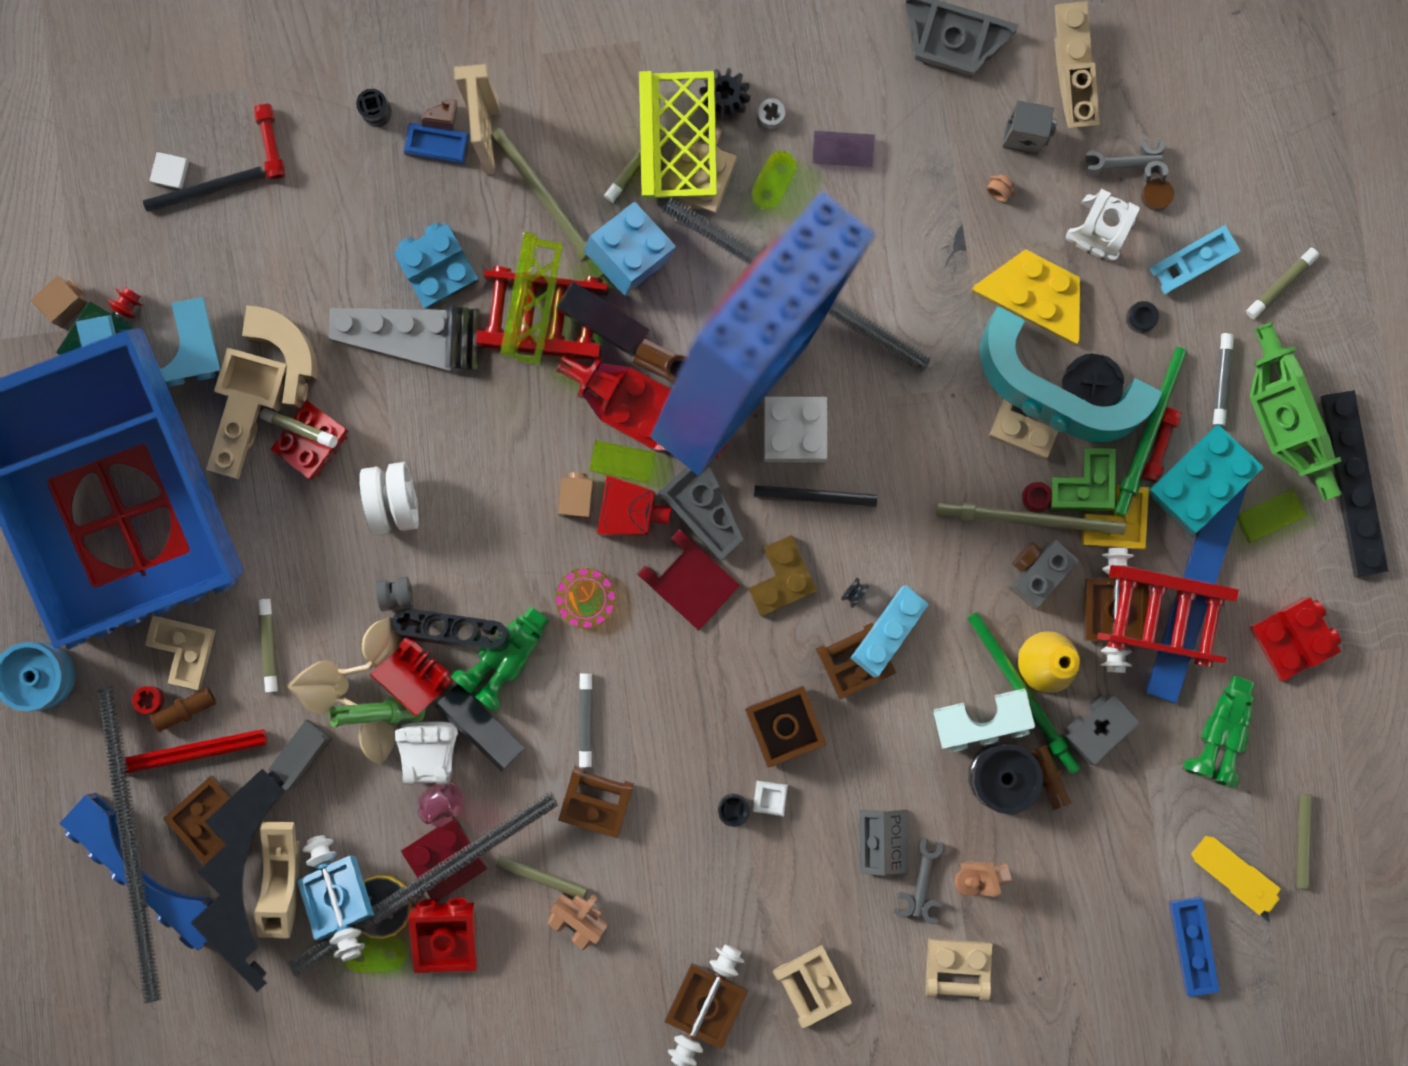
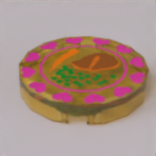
[555,568,617,629]

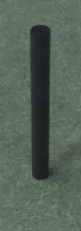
[143,166,265,212]
[754,485,877,507]

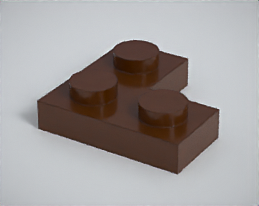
[163,776,232,865]

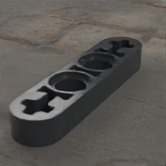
[392,608,511,652]

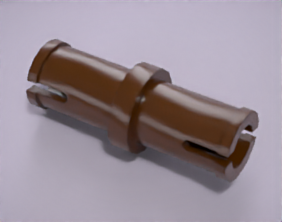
[150,687,217,733]
[1029,744,1072,810]

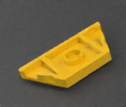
[971,249,1080,346]

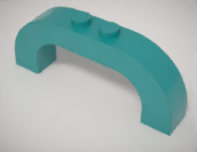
[979,306,1163,442]

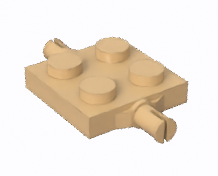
[662,127,738,226]

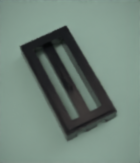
[445,305,480,371]

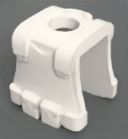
[1066,189,1140,262]
[395,721,458,785]

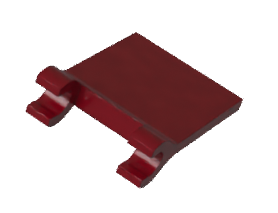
[637,529,740,631]

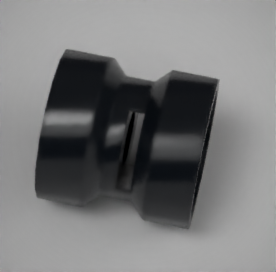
[356,88,392,127]
[718,793,749,827]

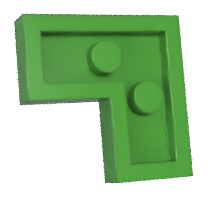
[1052,448,1116,511]

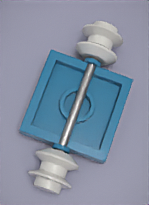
[297,835,374,961]

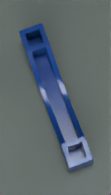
[59,793,213,951]

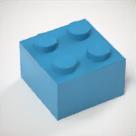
[584,202,676,296]

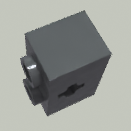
[1002,100,1057,154]
[1009,540,1079,608]
[1063,694,1139,765]

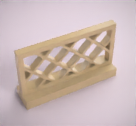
[454,64,501,175]

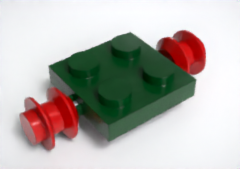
[55,287,143,355]

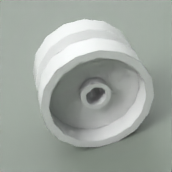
[360,462,419,536]

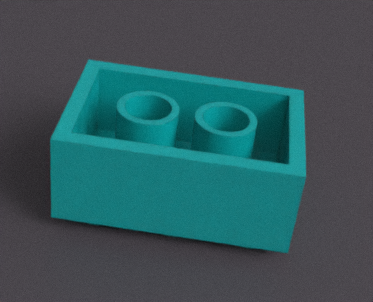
[1149,424,1264,538]

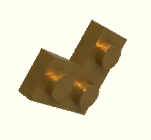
[748,535,817,617]

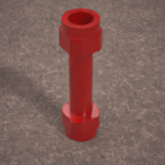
[254,104,286,180]
[1141,407,1182,483]

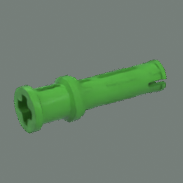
[329,696,425,727]

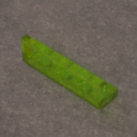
[500,232,563,366]

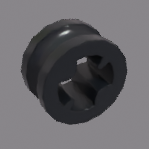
[841,577,869,608]

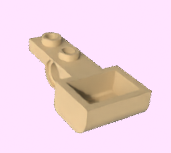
[206,347,287,479]

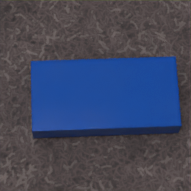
[404,122,470,165]

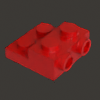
[1250,597,1342,681]
[409,897,478,973]

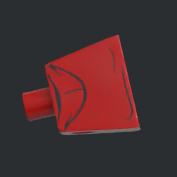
[597,475,671,536]

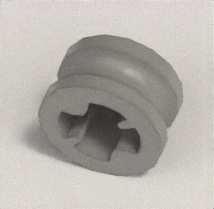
[758,99,785,129]

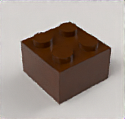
[744,685,827,768]

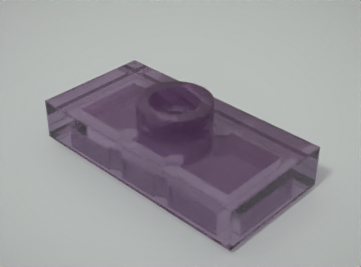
[812,131,875,167]

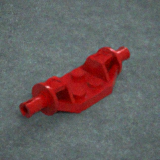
[556,354,728,460]

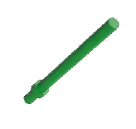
[1113,347,1187,518]
[967,612,1081,774]

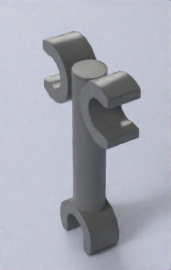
[1085,139,1168,183]
[894,838,943,924]

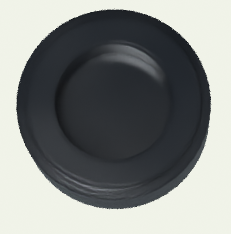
[1126,301,1159,333]

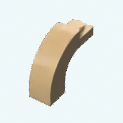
[242,305,318,409]
[255,822,300,938]

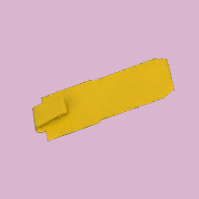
[1191,836,1281,916]

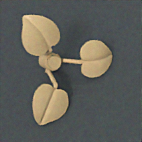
[288,617,401,764]

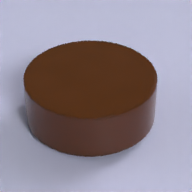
[1141,178,1174,211]
[1012,542,1042,572]

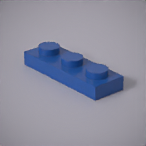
[1169,896,1220,997]

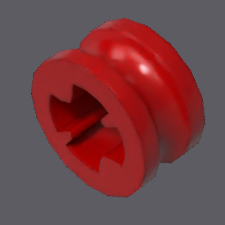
[132,686,164,714]

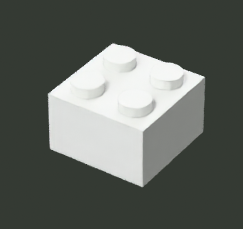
[764,397,827,463]

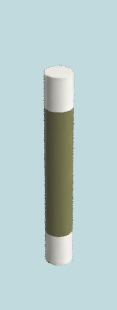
[604,124,667,203]
[1246,248,1320,319]
[260,408,338,448]
[258,599,278,692]

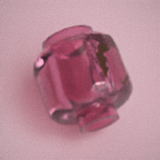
[417,782,465,827]

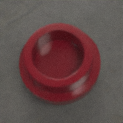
[1022,482,1052,513]

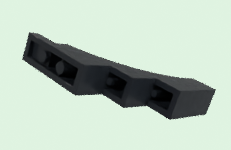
[191,768,284,992]

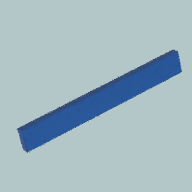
[1144,484,1248,703]

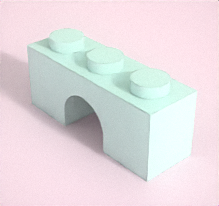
[933,688,1035,752]

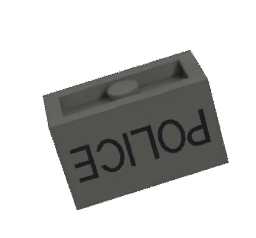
[268,720,332,790]
[860,809,908,876]

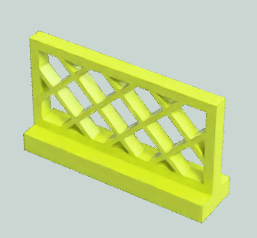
[639,71,717,201]

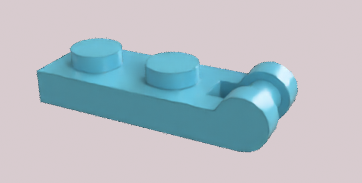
[1149,225,1240,295]

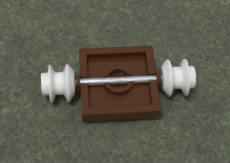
[1084,548,1149,673]
[664,944,748,1066]

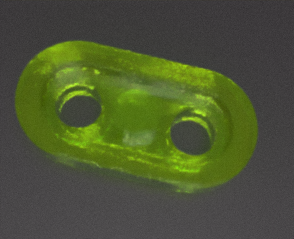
[752,151,797,210]
[344,937,408,973]

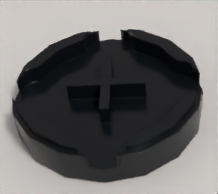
[1062,353,1124,407]

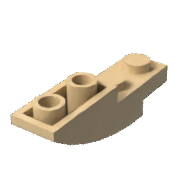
[1054,1,1100,128]

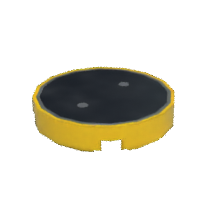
[362,875,412,939]

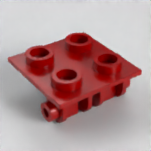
[270,400,349,480]
[370,637,453,717]

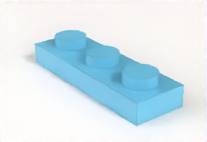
[851,585,929,678]

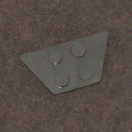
[904,0,1018,77]

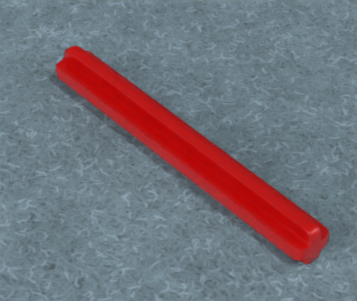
[123,729,268,774]

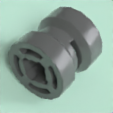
[376,576,413,612]

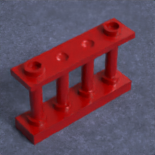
[476,266,609,361]
[1097,565,1239,667]

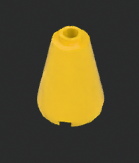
[1018,631,1080,693]

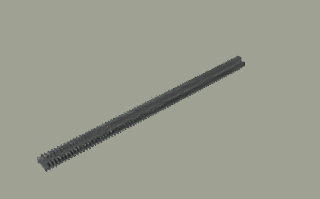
[663,197,931,372]
[97,686,162,1003]
[288,791,558,977]

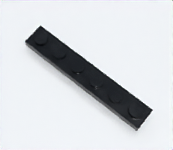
[1321,390,1389,577]

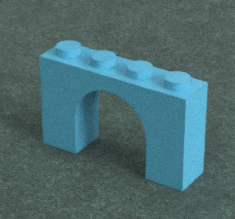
[76,297,221,387]

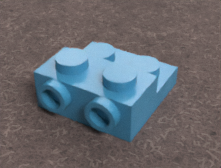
[393,222,479,310]

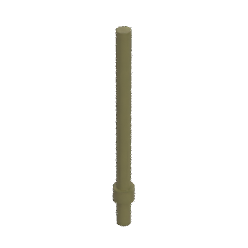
[491,127,605,279]
[937,502,1125,535]

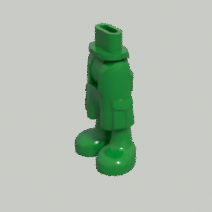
[451,606,550,714]
[1182,675,1255,789]

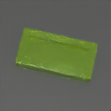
[589,440,656,483]
[1237,488,1307,543]

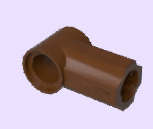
[633,339,686,385]

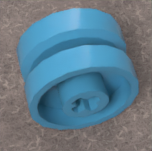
[0,642,76,712]

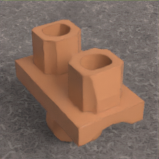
[954,861,1012,896]
[548,892,608,950]

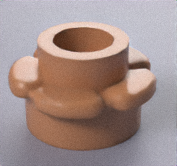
[986,174,1015,202]

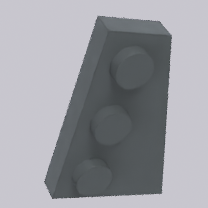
[658,465,744,561]

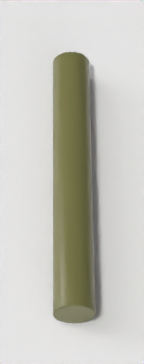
[1297,794,1312,889]
[496,855,587,898]

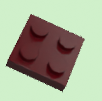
[401,816,488,903]

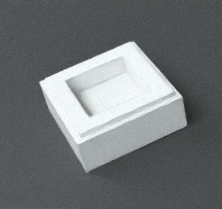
[150,152,189,190]
[753,780,788,816]

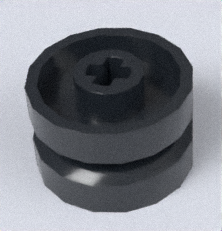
[968,743,1043,814]

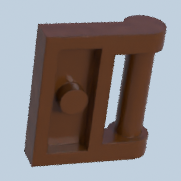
[816,623,896,699]
[558,766,634,838]

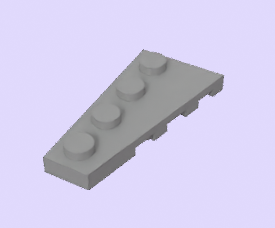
[329,308,452,372]

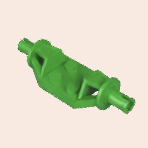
[1250,322,1342,501]

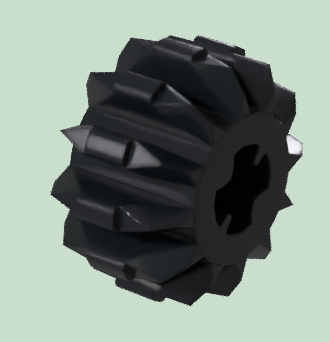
[699,68,751,122]

